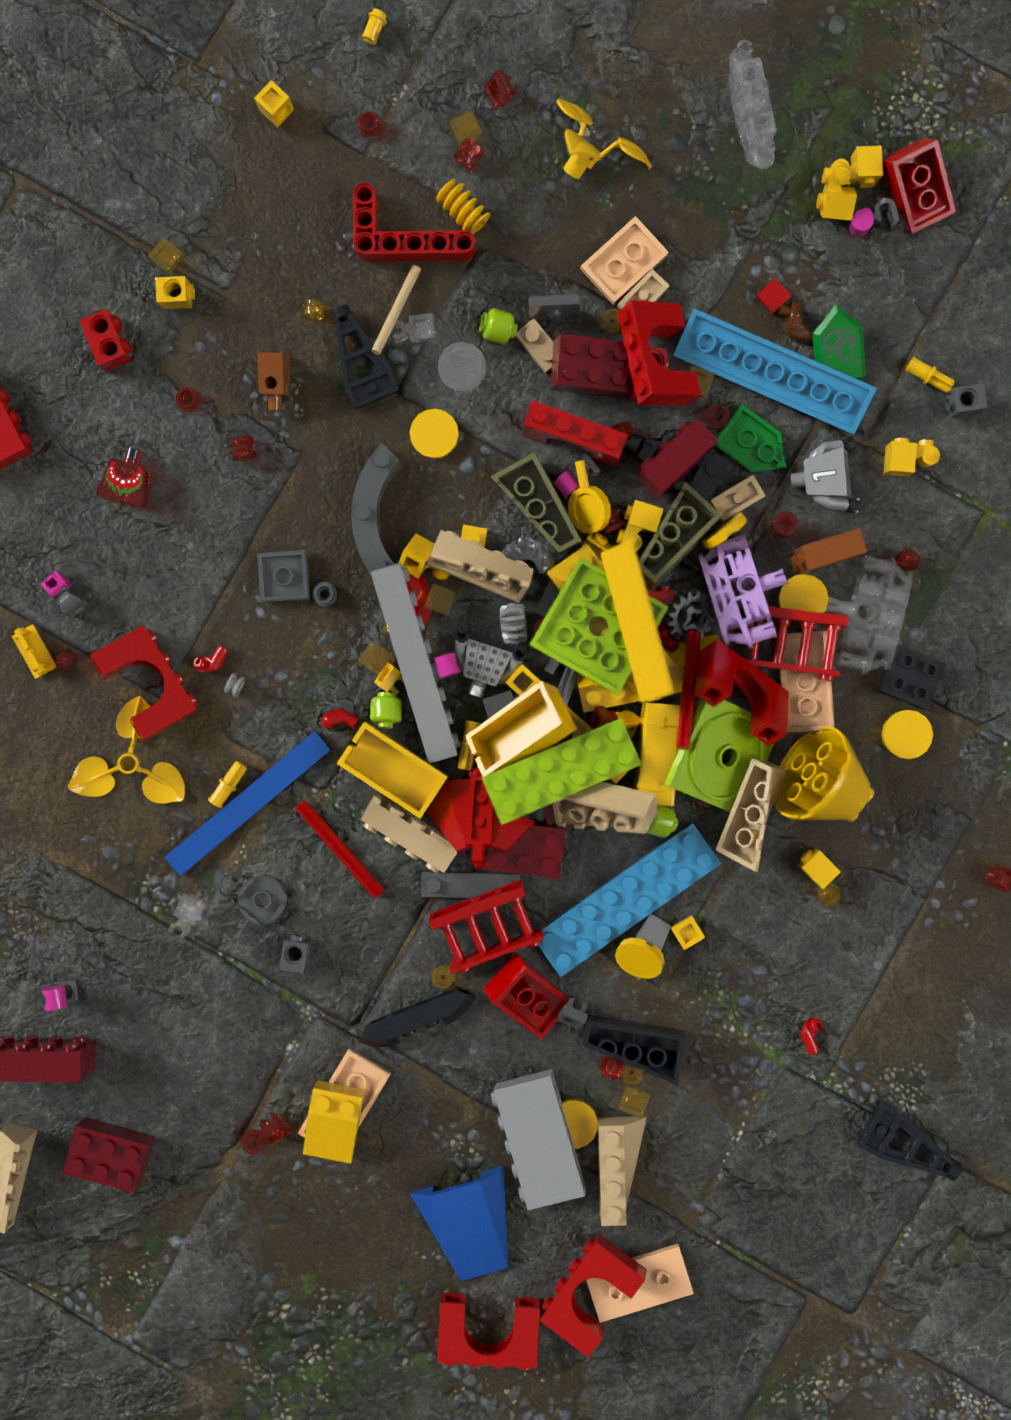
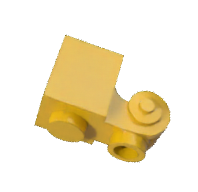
[834,145,883,188]
[816,161,857,220]
[883,438,940,477]
[616,500,664,552]
[399,534,450,580]

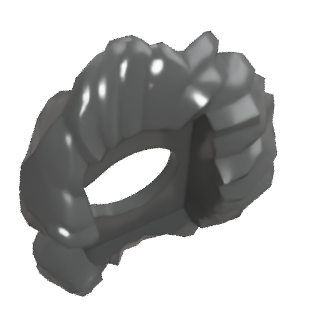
[502,537,555,598]

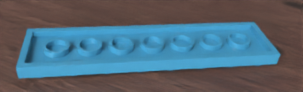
[673,308,877,434]
[538,823,721,977]

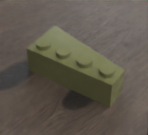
[491,452,583,554]
[638,482,722,592]

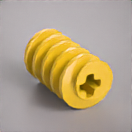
[436,179,491,234]

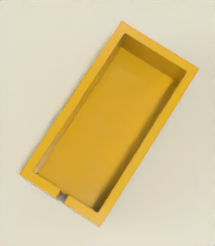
[465,681,577,777]
[337,722,449,818]

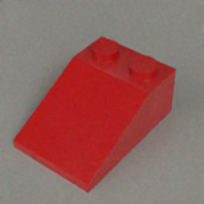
[882,138,956,234]
[483,952,574,1040]

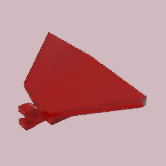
[426,776,548,868]

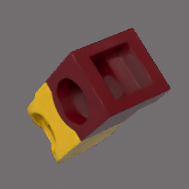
[588,705,640,739]

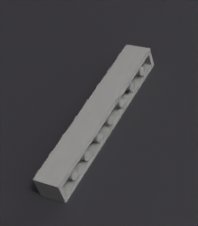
[370,562,461,763]

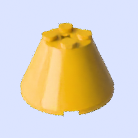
[774,726,874,822]

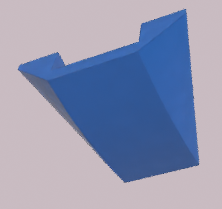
[410,1165,508,1281]

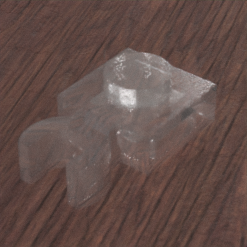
[393,313,436,343]
[168,892,207,939]

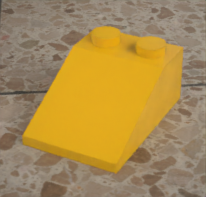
[303,1080,366,1164]

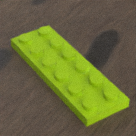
[481,718,642,825]

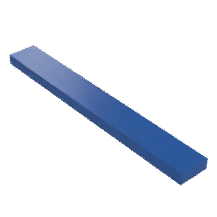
[164,731,331,876]

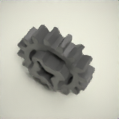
[663,588,715,643]

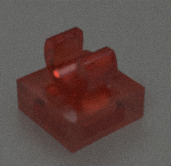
[484,70,518,108]
[257,1112,292,1145]

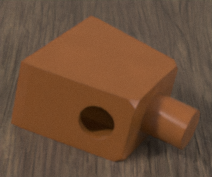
[257,352,291,411]

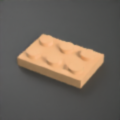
[580,216,669,305]

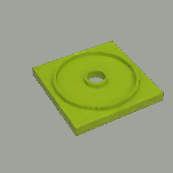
[530,557,668,696]
[664,699,774,812]

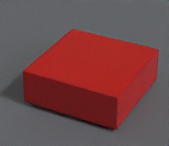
[756,278,792,315]

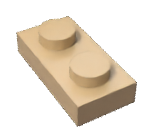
[617,269,670,310]
[515,318,554,374]
[710,475,766,522]

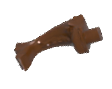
[778,302,815,343]

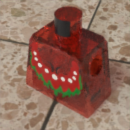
[96,447,151,509]

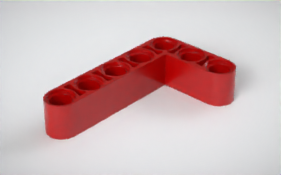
[353,182,476,262]

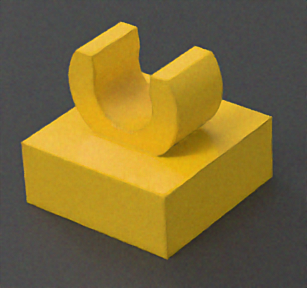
[374,662,404,694]

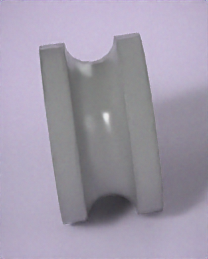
[224,673,245,698]

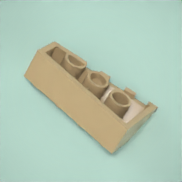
[427,530,534,603]
[716,758,787,872]
[552,782,658,834]
[360,793,457,873]
[597,1116,647,1226]
[0,1123,37,1234]

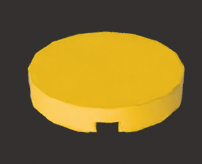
[410,409,459,459]
[702,512,747,549]
[778,574,828,623]
[882,710,933,759]
[615,938,665,979]
[562,1098,598,1149]

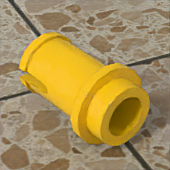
[361,9,387,45]

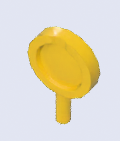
[568,460,611,534]

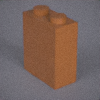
[790,528,867,575]

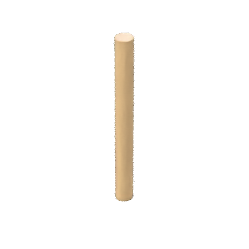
[371,265,421,355]

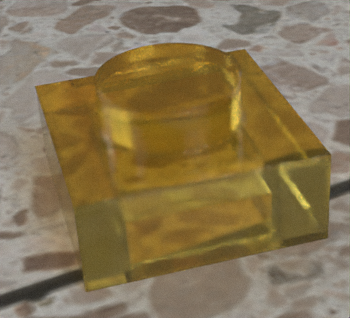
[449,110,482,147]
[148,237,184,274]
[689,365,715,399]
[423,584,456,616]
[358,641,393,676]
[618,1084,651,1118]

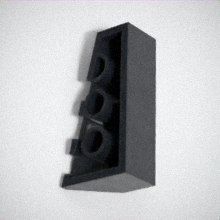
[581,1015,686,1086]

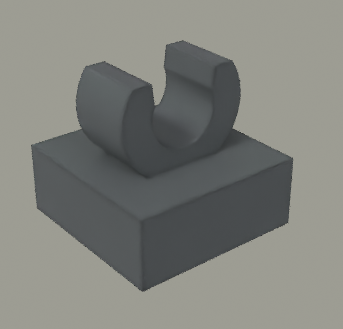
[539,653,566,679]
[557,998,588,1030]

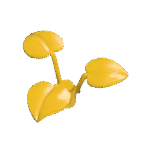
[555,99,652,179]
[68,696,185,804]

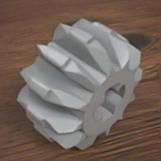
[500,603,528,645]

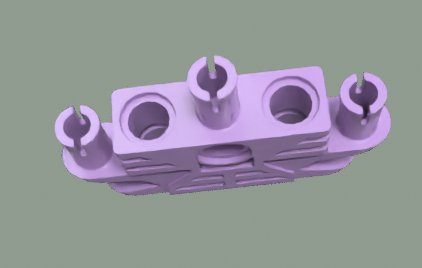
[699,534,787,649]

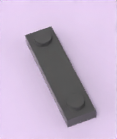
[421,871,520,898]

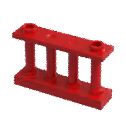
[745,606,849,681]
[429,879,544,974]

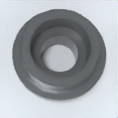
[312,582,337,607]

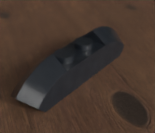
[359,986,476,1047]

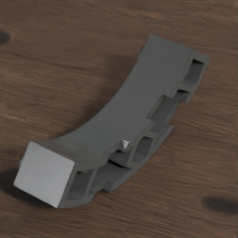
[351,443,402,574]

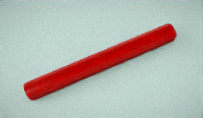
[676,630,701,750]
[296,801,384,898]

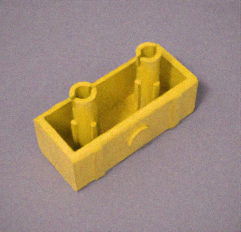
[633,702,680,806]

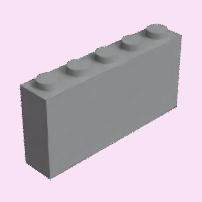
[491,1069,586,1210]

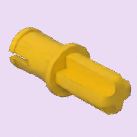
[905,357,955,393]
[458,721,481,771]
[208,761,247,808]

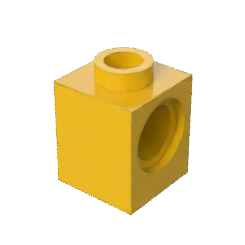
[254,80,294,128]
[155,276,195,310]
[797,848,841,889]

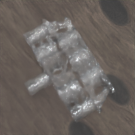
[728,40,777,169]
[825,554,913,676]

